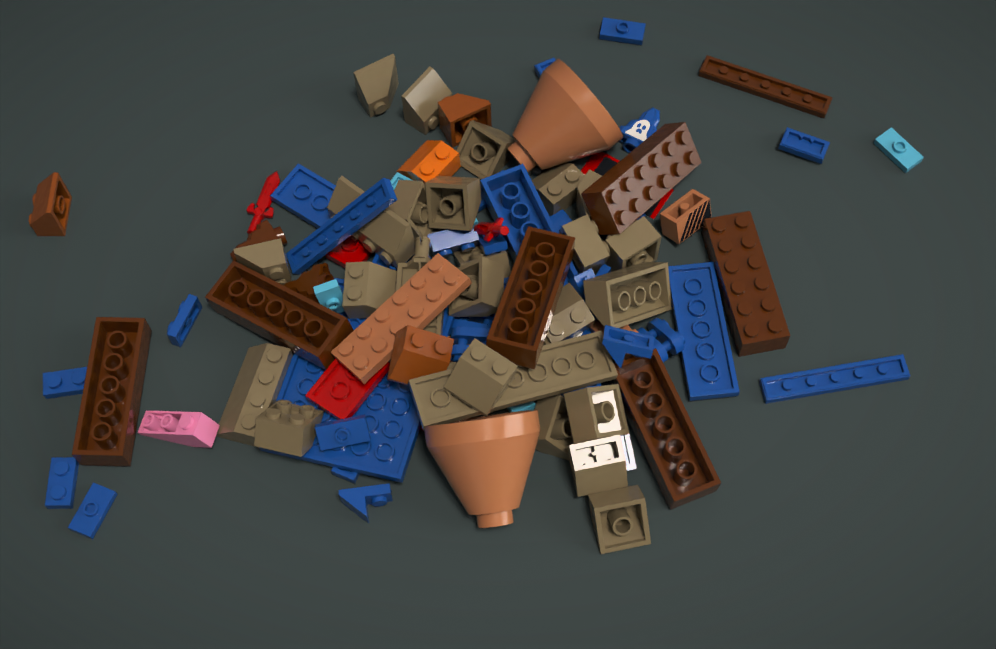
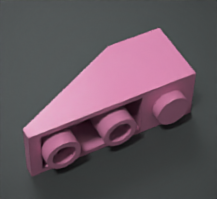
[138,411,220,448]

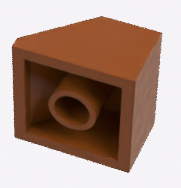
[438,93,492,148]
[29,172,72,236]
[387,325,454,386]

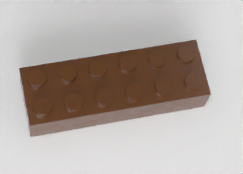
[581,122,702,235]
[701,211,790,357]
[486,226,575,369]
[205,260,354,370]
[72,317,152,466]
[610,348,721,510]

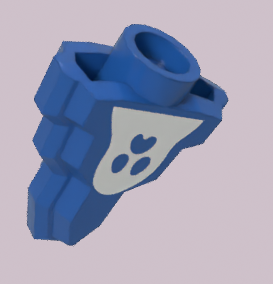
[619,107,660,153]

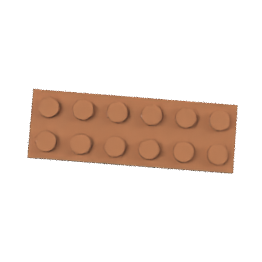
[331,253,472,384]

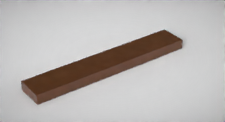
[698,55,833,119]

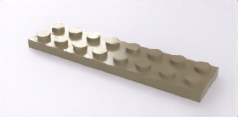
[408,331,618,430]

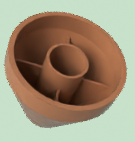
[507,58,623,172]
[424,410,541,528]

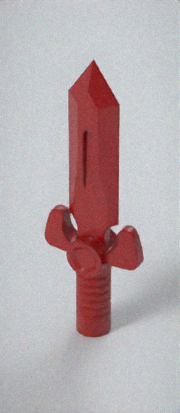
[247,171,280,234]
[474,217,509,242]

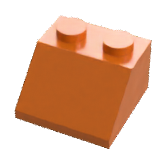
[397,140,461,184]

